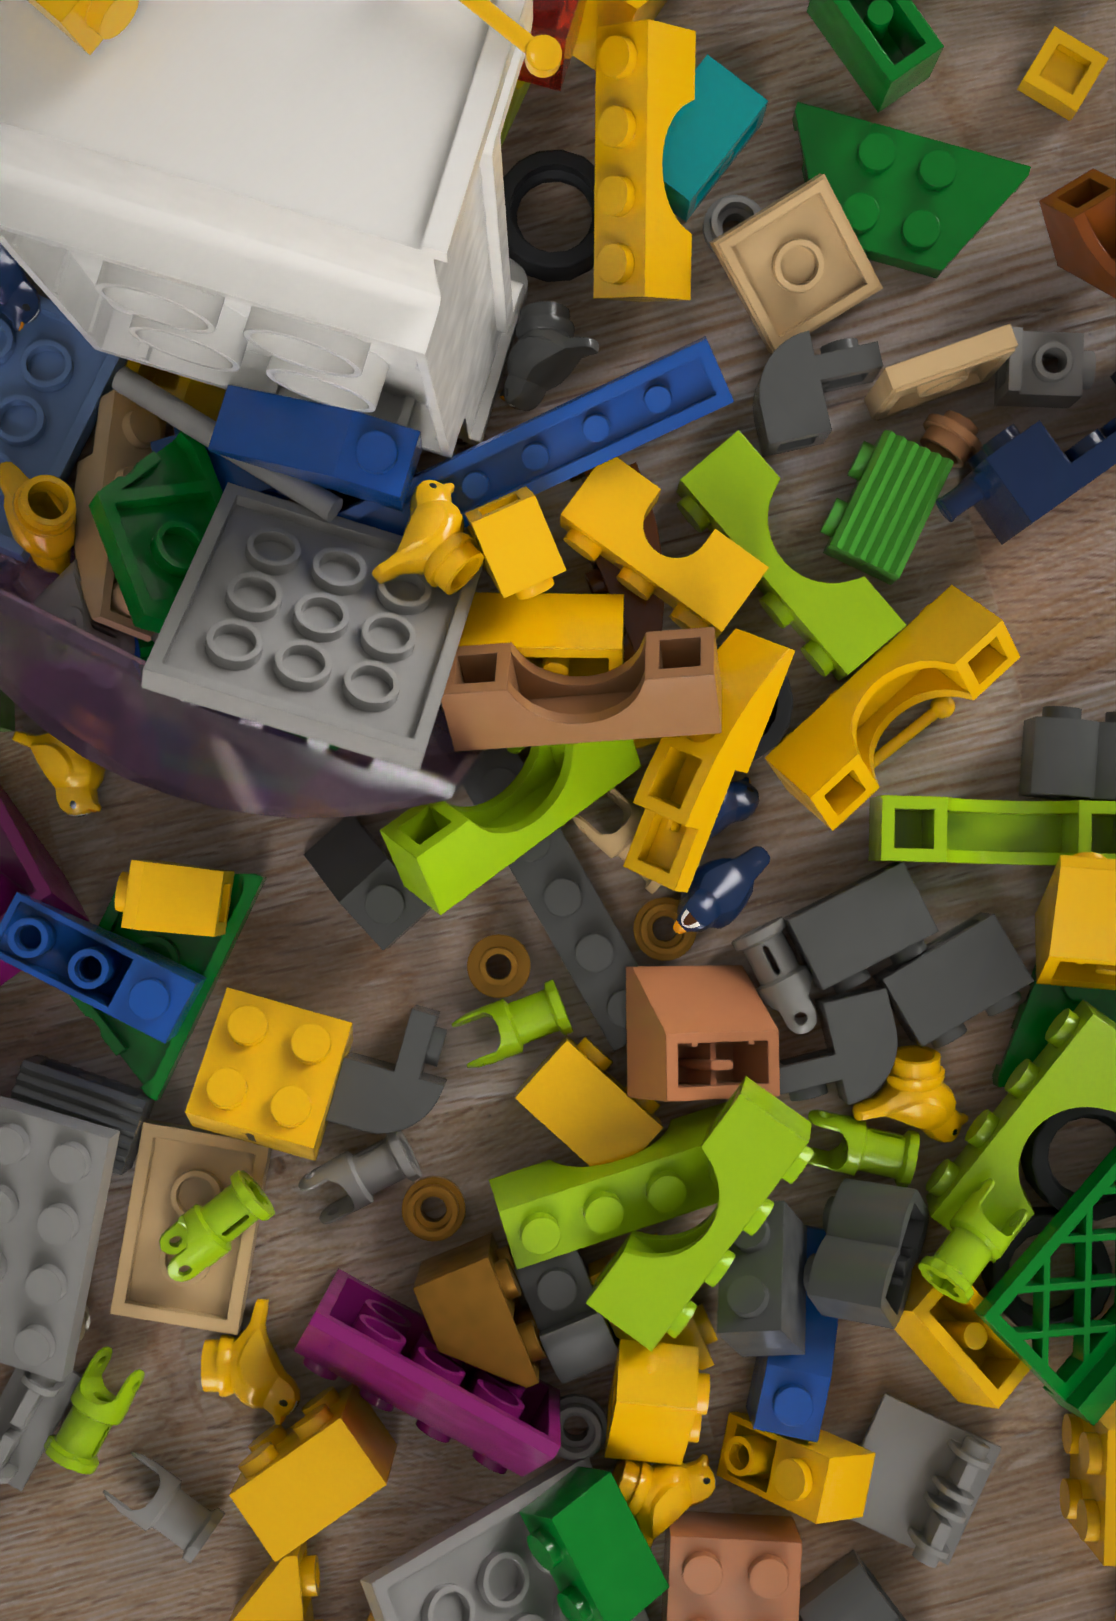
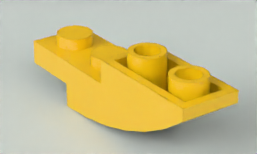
[623,628,795,893]

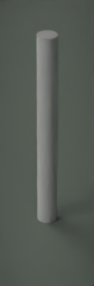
[112,366,343,522]

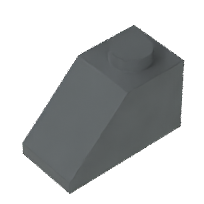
[304,812,432,951]

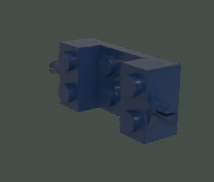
[936,371,1116,545]

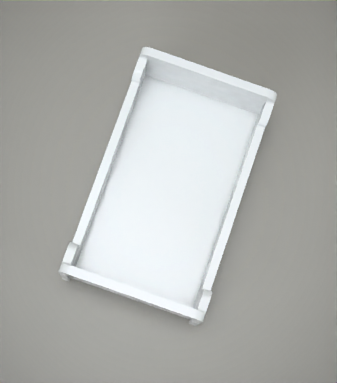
[0,0,533,458]

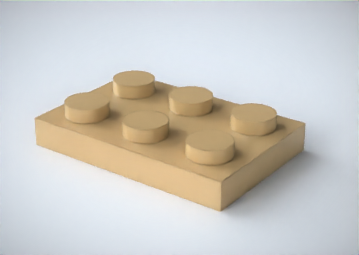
[110,1119,272,1335]

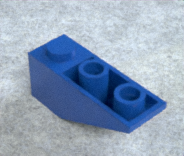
[0,892,206,1043]

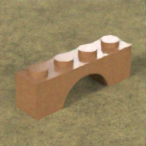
[441,627,722,752]

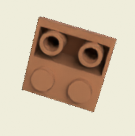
[626,965,780,1102]

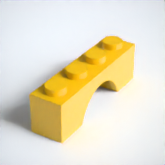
[593,19,696,302]
[765,584,1021,831]

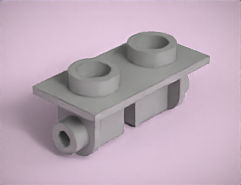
[0,1368,83,1491]

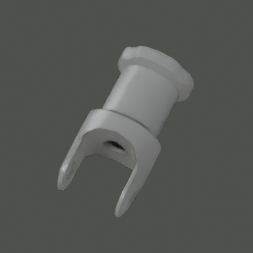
[731,917,817,1034]
[298,1131,422,1224]
[103,1451,225,1564]

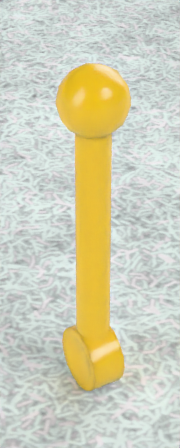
[459,0,562,78]
[874,697,955,769]

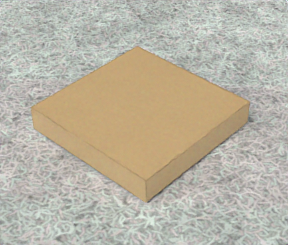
[709,174,883,354]
[864,324,1018,421]

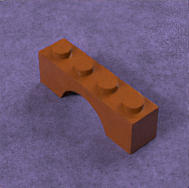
[1039,168,1116,299]

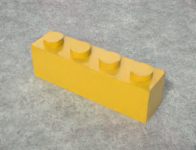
[459,592,624,676]

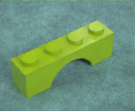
[676,430,906,681]
[380,739,642,915]
[868,795,1116,866]
[926,999,1116,1263]
[586,1076,814,1352]
[489,1102,726,1270]

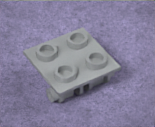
[851,1392,1001,1568]

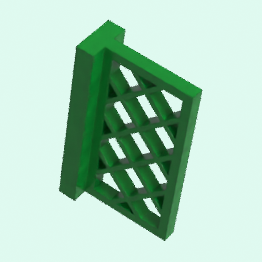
[974,1145,1116,1426]

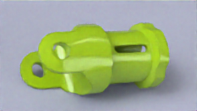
[451,979,574,1068]
[808,1109,920,1188]
[159,1170,275,1282]
[918,1178,1028,1304]
[44,1346,145,1475]

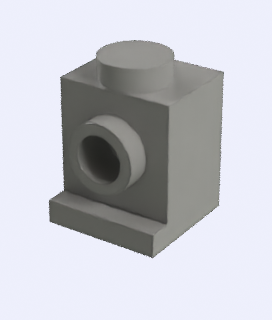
[994,327,1096,408]

